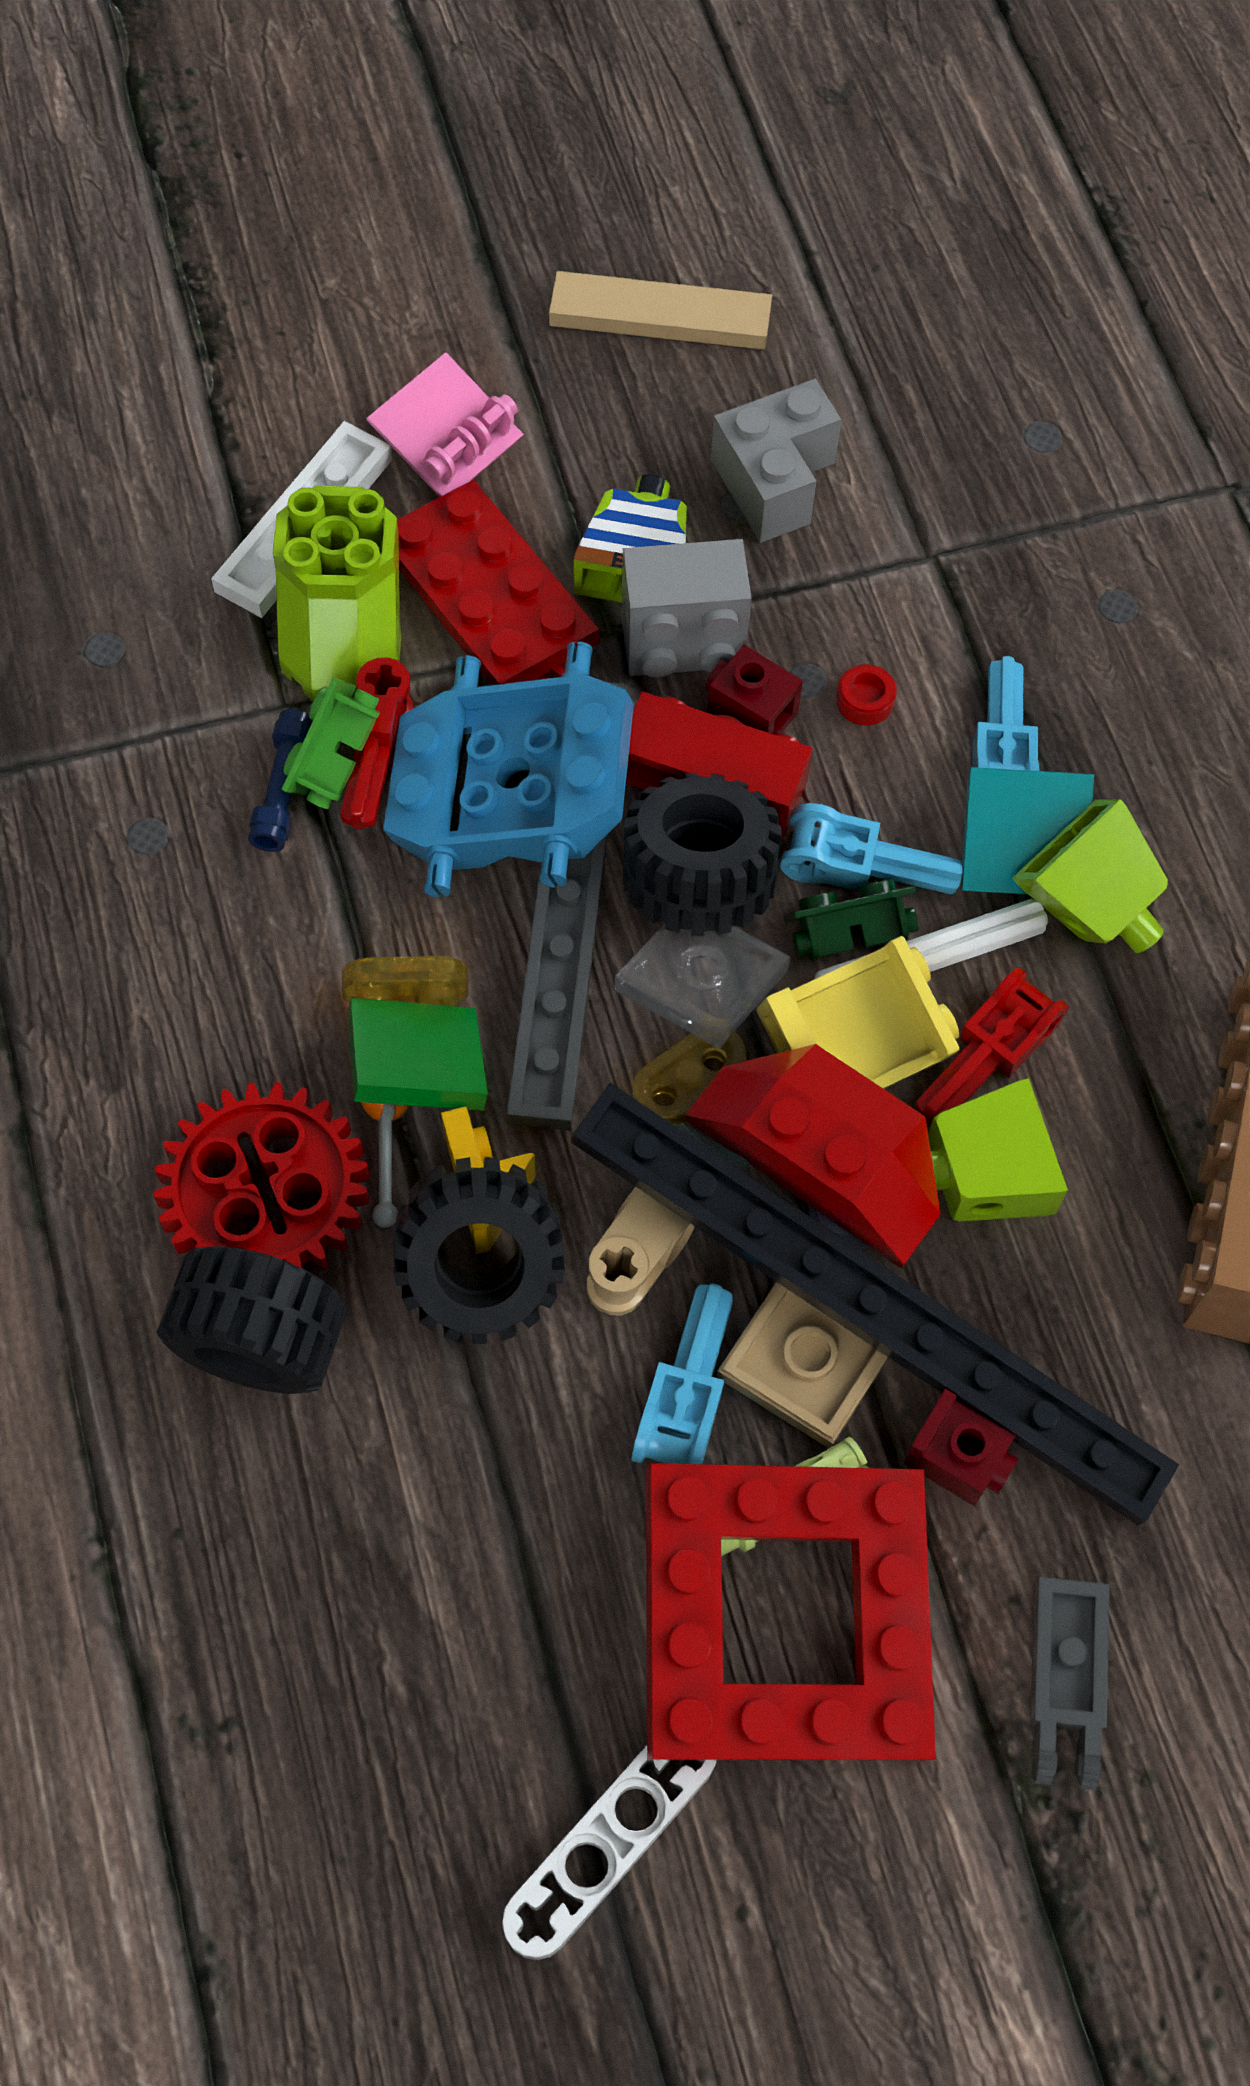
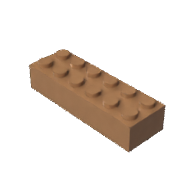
[1176,954,1250,1344]

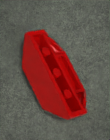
[685,1044,941,1269]

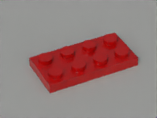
[397,479,600,685]

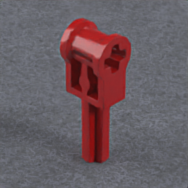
[340,657,414,830]
[915,967,1069,1125]

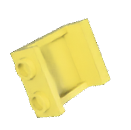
[756,936,959,1089]

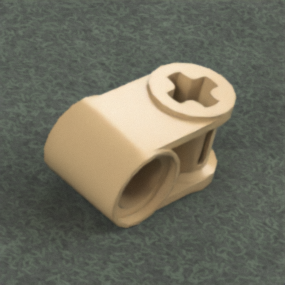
[587,1187,695,1316]

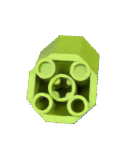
[272,485,401,701]

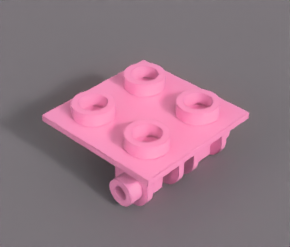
[366,352,524,497]

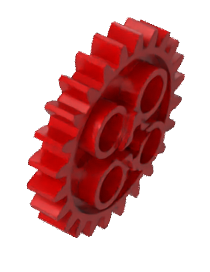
[153,1082,370,1270]

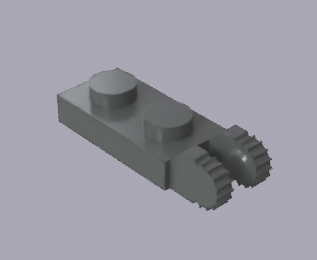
[1030,1577,1110,1790]

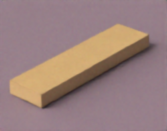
[549,271,772,350]

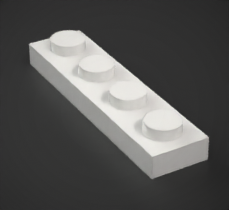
[211,421,393,618]

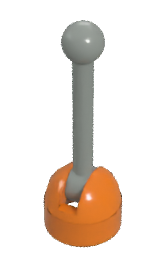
[361,1102,409,1228]

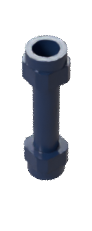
[248,709,313,852]

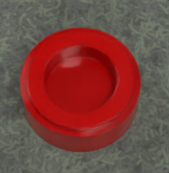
[836,664,897,726]

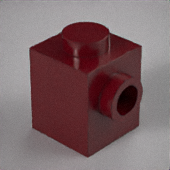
[705,645,803,734]

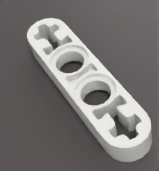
[502,1746,716,1960]

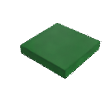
[347,998,488,1111]

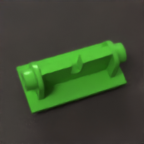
[281,678,380,810]

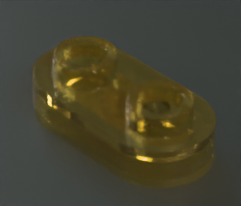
[342,956,469,1006]
[632,1025,747,1127]

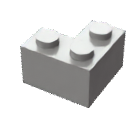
[711,378,842,543]

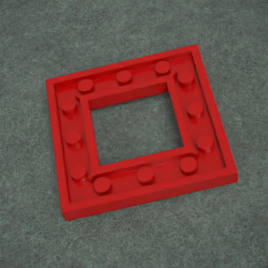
[645,1463,936,1761]

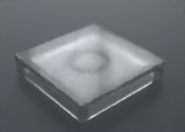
[614,924,790,1048]

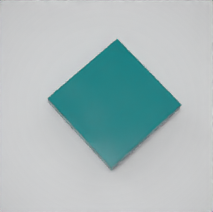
[960,767,1094,894]

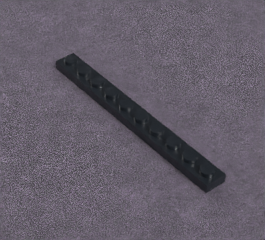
[570,1083,1179,1526]

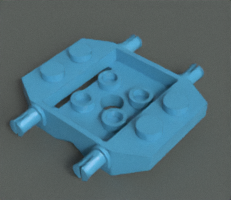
[383,642,634,898]

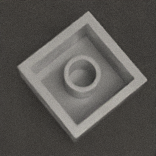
[621,539,752,677]

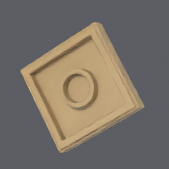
[716,1282,889,1448]

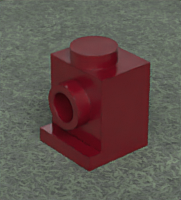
[903,1389,1018,1506]

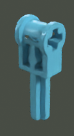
[972,656,1039,771]
[780,803,963,894]
[631,1283,734,1464]

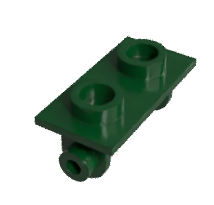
[784,879,919,961]

